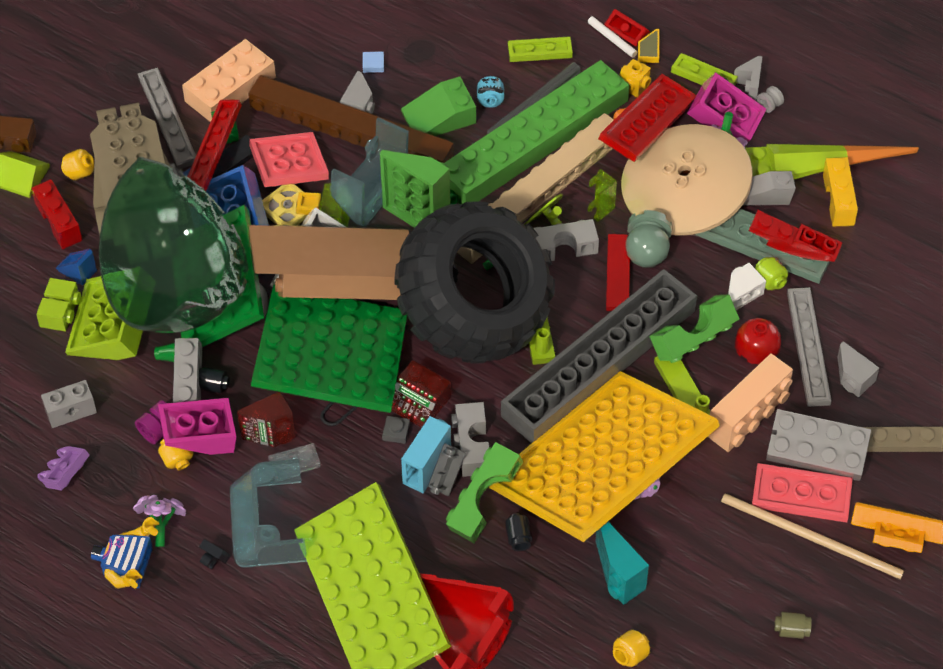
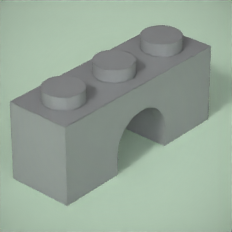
[534,219,599,261]
[173,338,202,403]
[451,402,489,477]

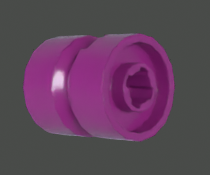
[135,400,166,444]

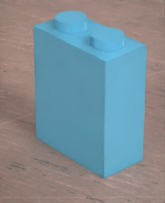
[401,416,451,493]

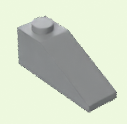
[743,171,796,205]

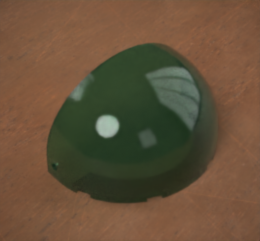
[99,157,248,333]

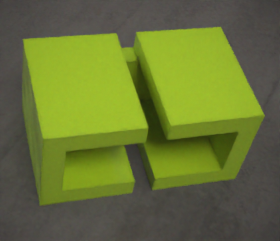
[36,278,81,332]

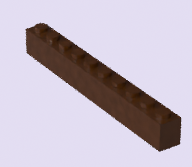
[248,75,454,163]

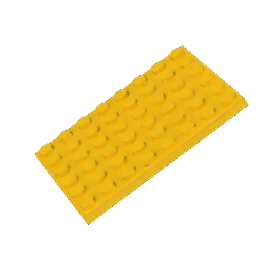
[489,371,720,542]

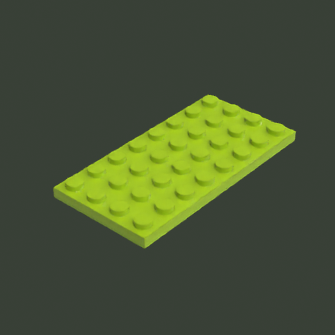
[294,482,452,669]

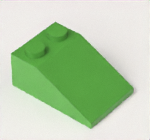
[401,77,476,136]

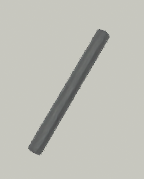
[487,62,580,134]

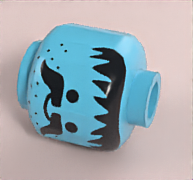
[477,76,505,108]

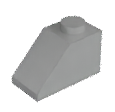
[340,71,375,114]
[837,341,879,397]

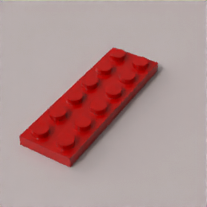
[598,74,697,162]

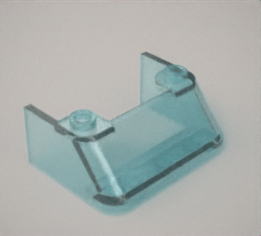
[330,117,409,227]
[230,459,307,567]

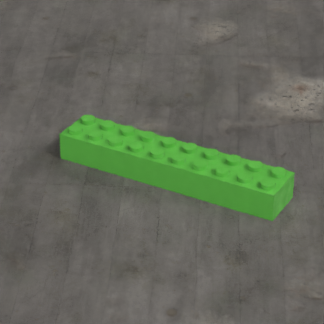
[444,60,629,205]

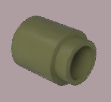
[774,612,811,639]

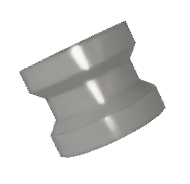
[757,86,784,113]

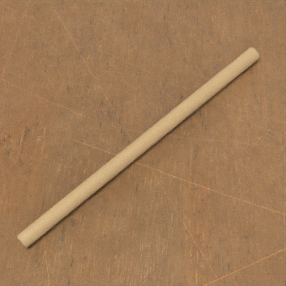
[721,493,904,580]

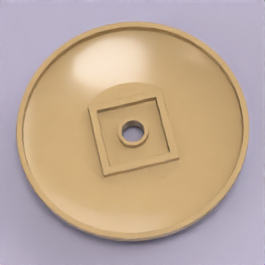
[621,124,753,235]

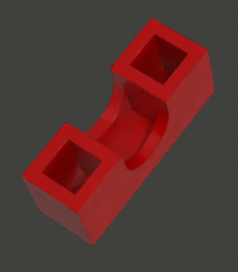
[31,179,82,250]

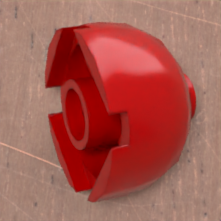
[735,318,781,365]

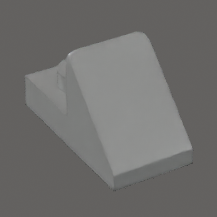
[734,56,762,99]

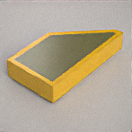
[638,29,659,63]

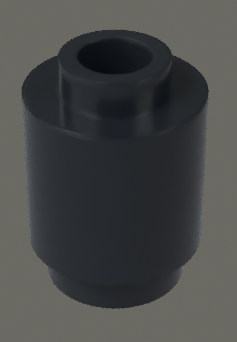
[199,367,230,393]
[505,513,533,551]

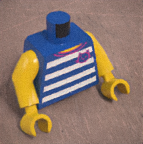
[91,517,159,589]

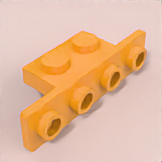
[851,502,943,553]

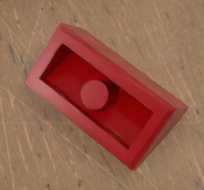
[604,9,651,47]

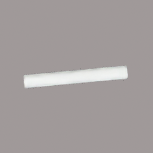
[588,16,638,58]

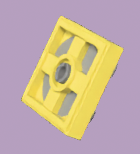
[262,184,307,226]

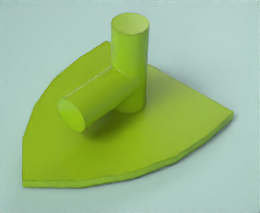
[524,194,563,225]

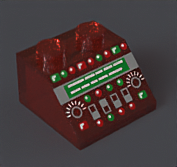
[391,360,451,428]
[237,392,296,447]

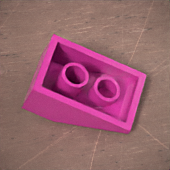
[687,72,767,142]
[158,398,236,455]

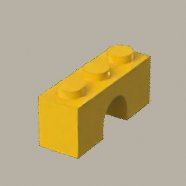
[823,157,858,227]

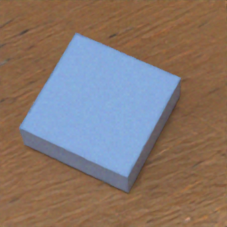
[363,52,384,73]

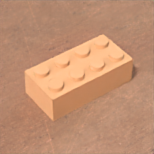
[182,39,276,122]
[708,354,793,452]

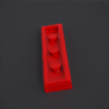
[606,234,630,311]

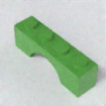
[649,294,739,363]
[446,442,523,544]

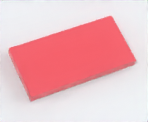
[752,463,853,523]

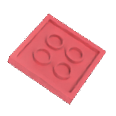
[249,132,329,187]

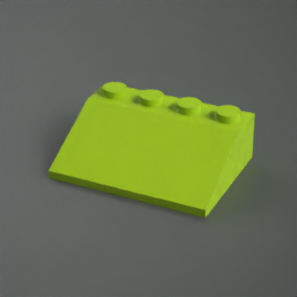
[65,267,156,360]

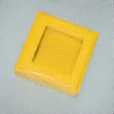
[296,192,321,215]

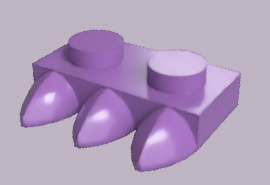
[38,446,90,491]

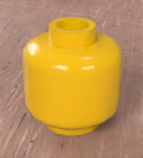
[61,149,94,180]
[158,439,193,471]
[613,630,650,667]

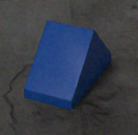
[56,249,97,286]

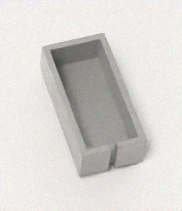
[766,409,871,481]

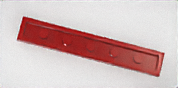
[182,100,242,198]

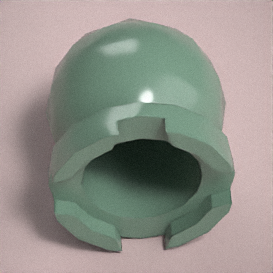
[626,210,672,268]

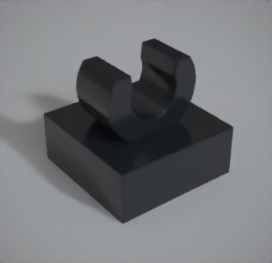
[199,539,231,570]

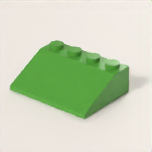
[380,150,450,228]

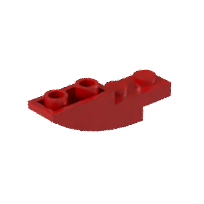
[748,210,842,262]

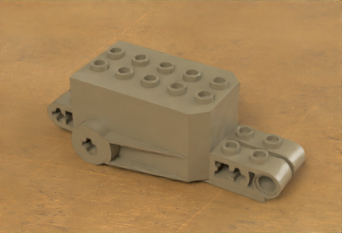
[90,102,189,265]

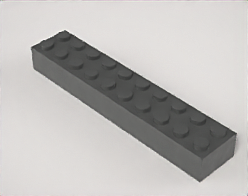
[501,269,697,443]

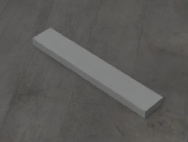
[138,68,196,170]
[787,287,831,407]

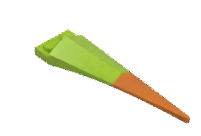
[745,144,919,180]

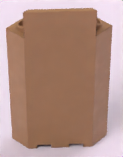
[249,225,409,300]

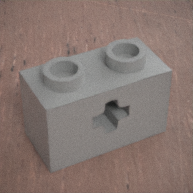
[41,380,97,428]

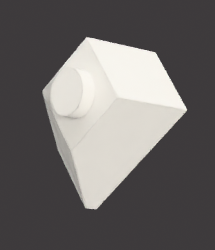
[728,263,766,310]

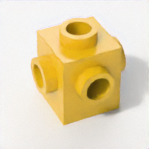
[619,59,651,97]

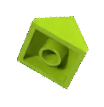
[0,151,50,198]

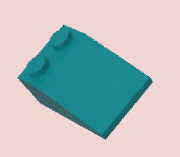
[596,522,649,605]

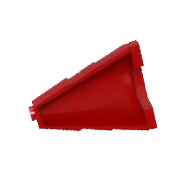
[419,573,514,669]

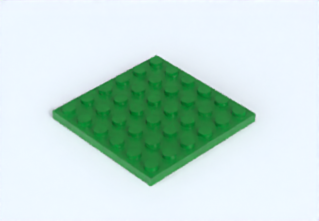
[251,285,407,413]

